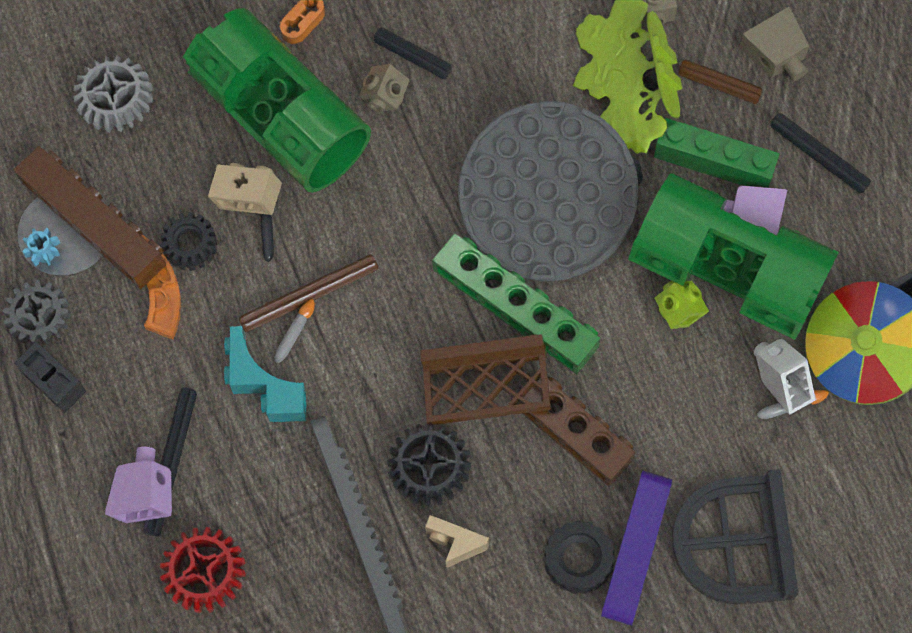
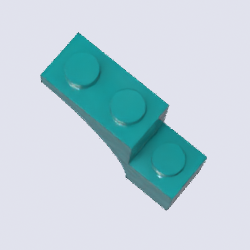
[224,326,307,422]

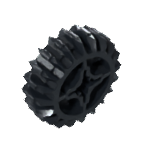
[387,423,471,507]

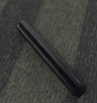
[143,387,197,536]

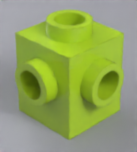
[654,281,709,329]

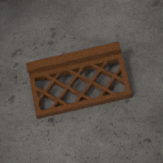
[420,334,551,425]

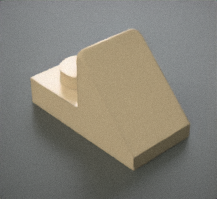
[425,515,489,567]

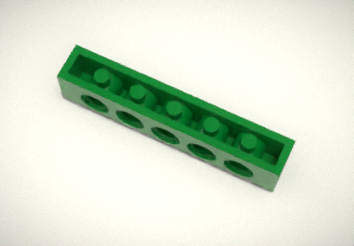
[432,233,600,375]

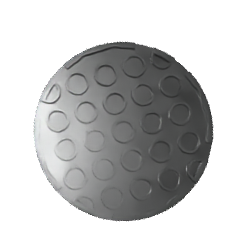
[458,101,639,281]

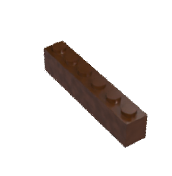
[13,146,166,290]

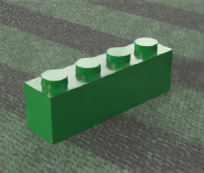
[654,118,780,188]

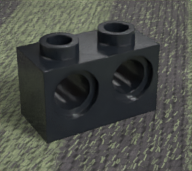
[14,342,87,413]

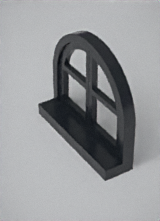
[672,469,799,605]

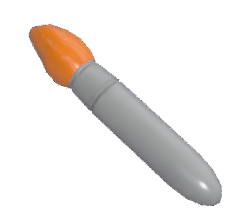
[274,299,315,363]
[757,390,829,419]

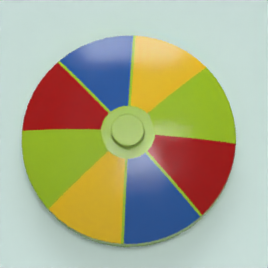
[805,281,912,405]

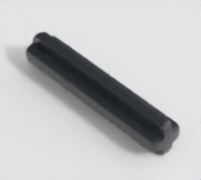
[374,27,452,79]

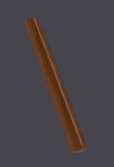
[239,254,378,332]

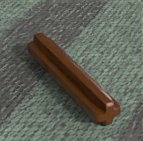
[678,59,762,104]

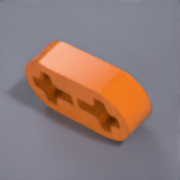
[280,0,325,44]

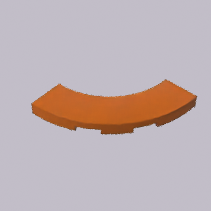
[141,235,181,340]

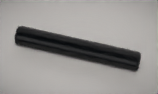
[770,113,871,194]

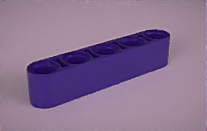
[601,470,673,626]

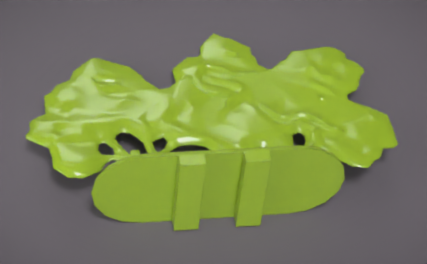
[573,0,682,154]

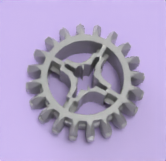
[74,55,153,133]

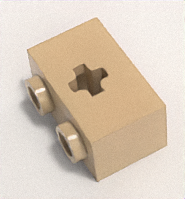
[208,163,282,215]

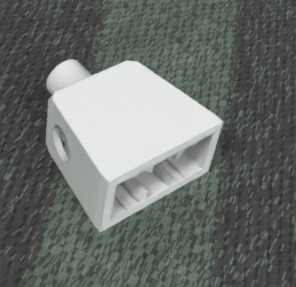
[754,339,816,415]

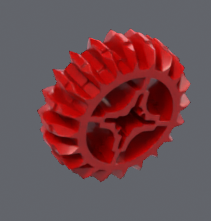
[160,527,246,613]

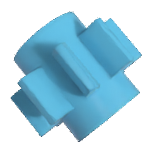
[22,228,60,266]

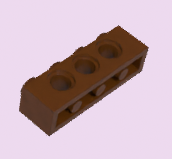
[517,376,635,487]

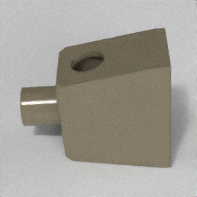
[739,7,809,81]

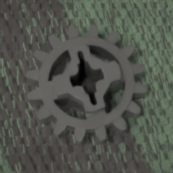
[2,280,71,345]

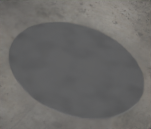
[18,197,102,276]

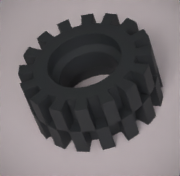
[160,212,218,271]

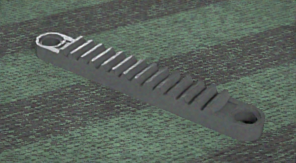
[310,416,406,633]

